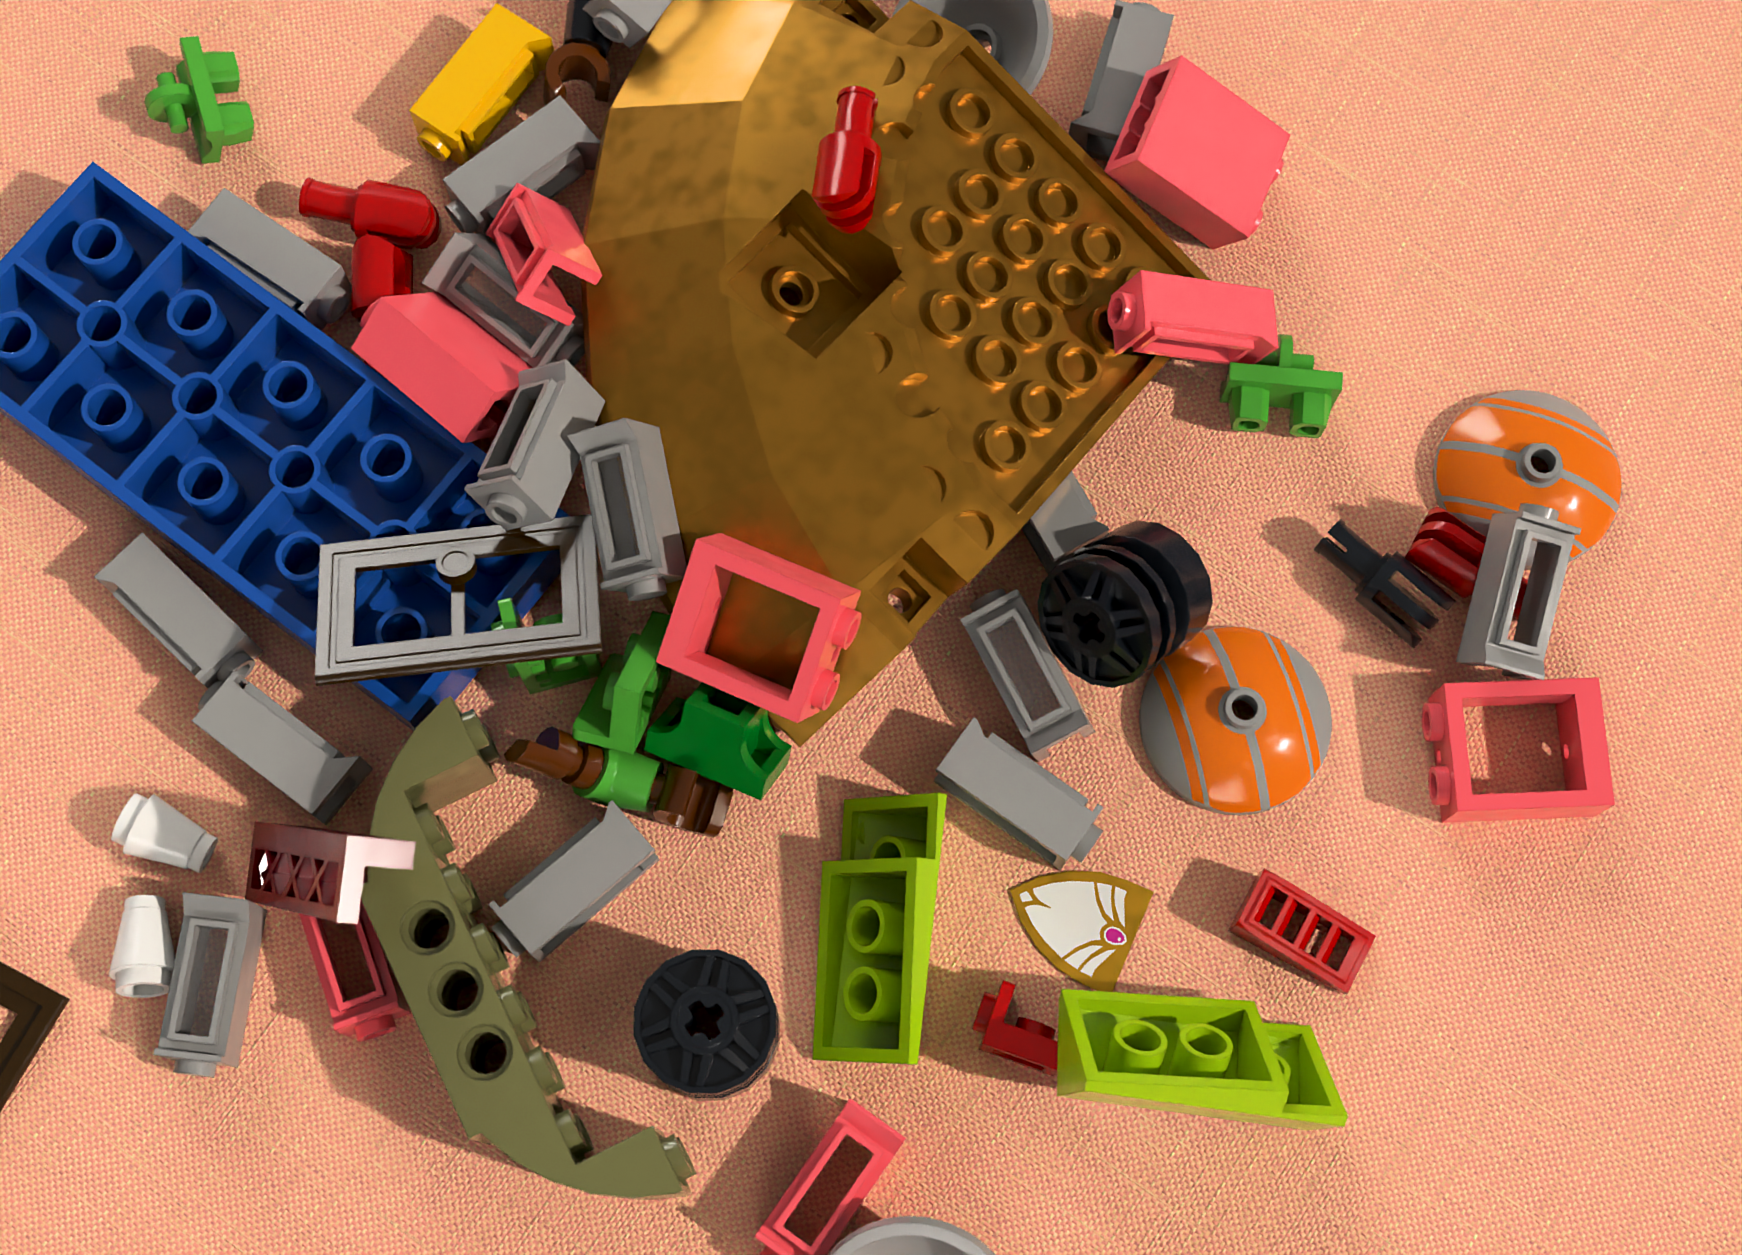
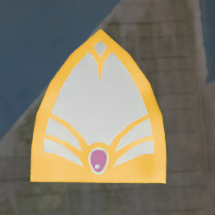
[1010,871,1154,992]

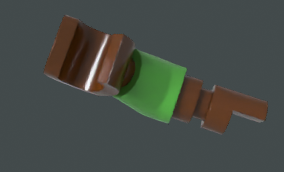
[504,727,733,838]

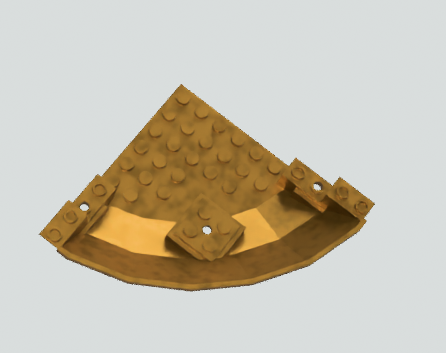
[581,0,1210,747]

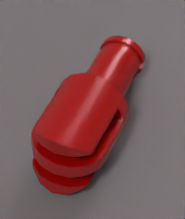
[811,86,882,234]
[299,178,442,249]
[351,235,413,379]
[1405,507,1528,621]

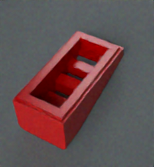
[1228,868,1376,995]

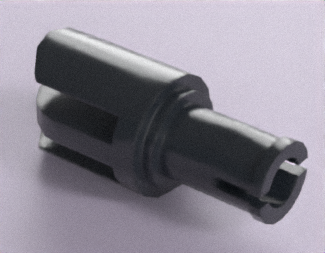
[1314,519,1456,649]

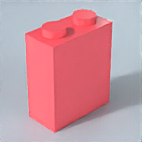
[1104,55,1290,249]
[351,292,533,443]

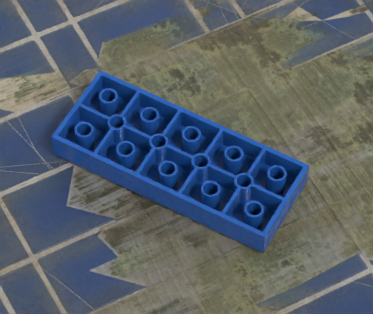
[0,162,570,731]

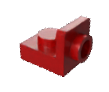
[972,980,1058,1076]

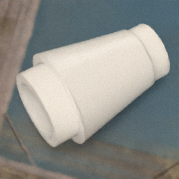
[111,793,218,873]
[109,895,175,998]

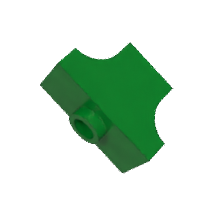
[644,682,792,800]

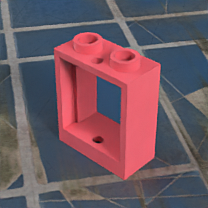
[656,533,861,723]
[1422,677,1615,823]

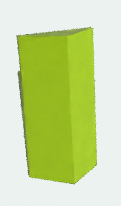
[812,793,947,1065]
[1057,989,1348,1130]

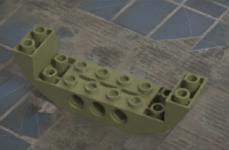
[361,696,696,1200]

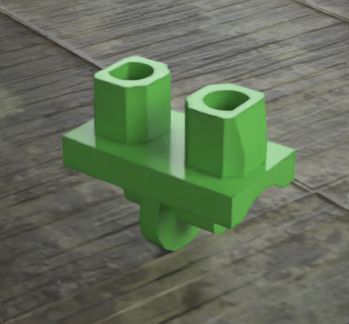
[144,36,254,164]
[1220,334,1343,438]

